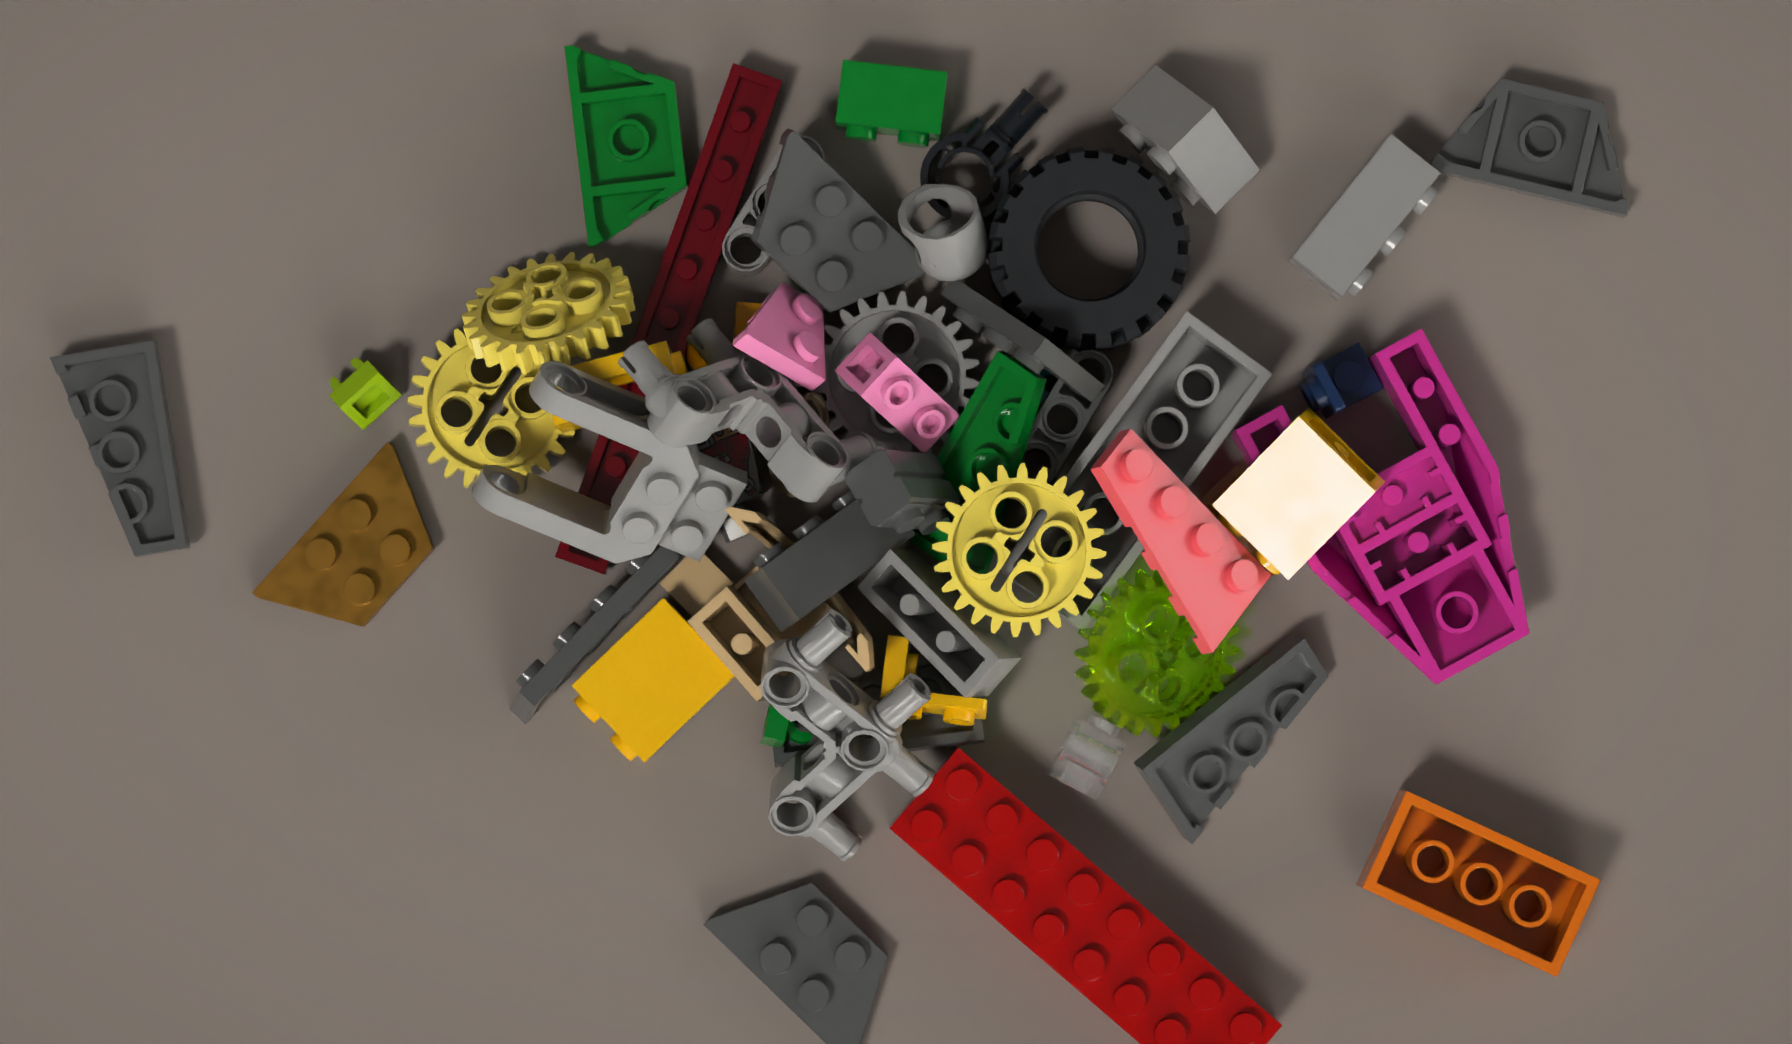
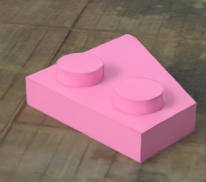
[733,282,826,391]

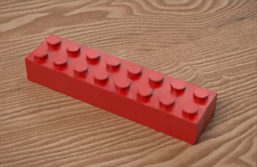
[889,747,1282,1044]

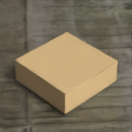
[659,554,734,617]

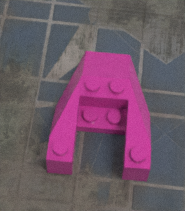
[1231,328,1530,685]

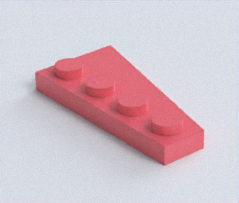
[1090,428,1271,654]

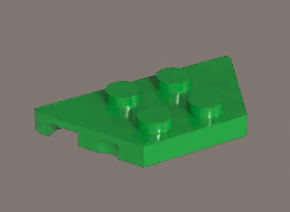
[564,45,688,248]

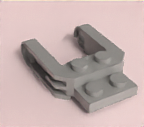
[472,361,747,564]

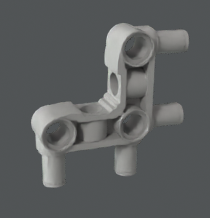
[618,318,877,503]
[761,609,934,862]

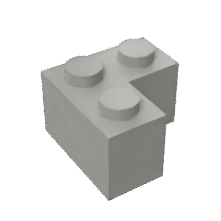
[1111,65,1260,214]

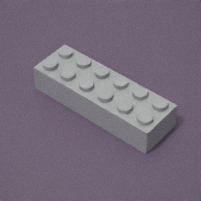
[1000,311,1272,631]

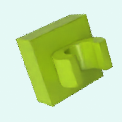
[329,358,402,430]

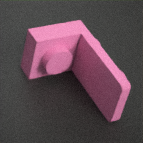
[834,332,958,452]

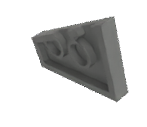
[941,280,1105,402]

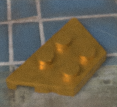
[252,442,435,627]

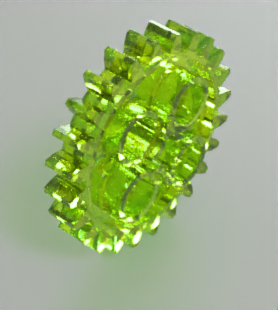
[1074,569,1240,737]

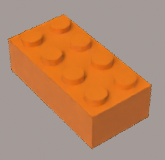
[1356,789,1601,977]

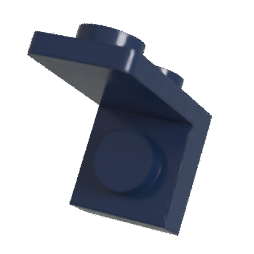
[1299,342,1383,419]

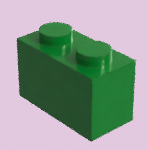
[836,60,948,148]

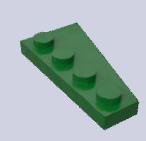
[909,351,1047,574]

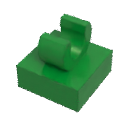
[760,703,813,748]

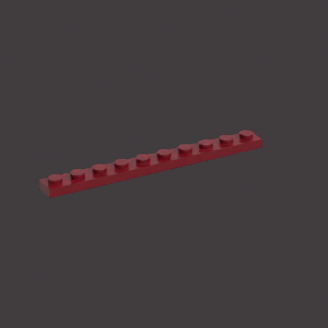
[555,63,783,575]

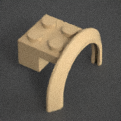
[687,507,875,702]

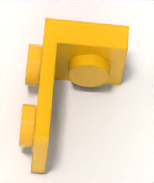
[880,635,988,726]

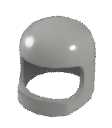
[898,184,989,282]

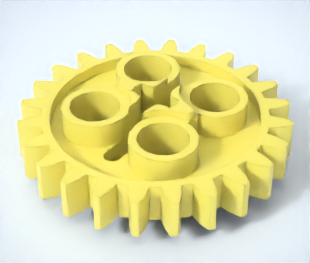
[462,252,635,374]
[407,328,575,488]
[932,463,1106,637]

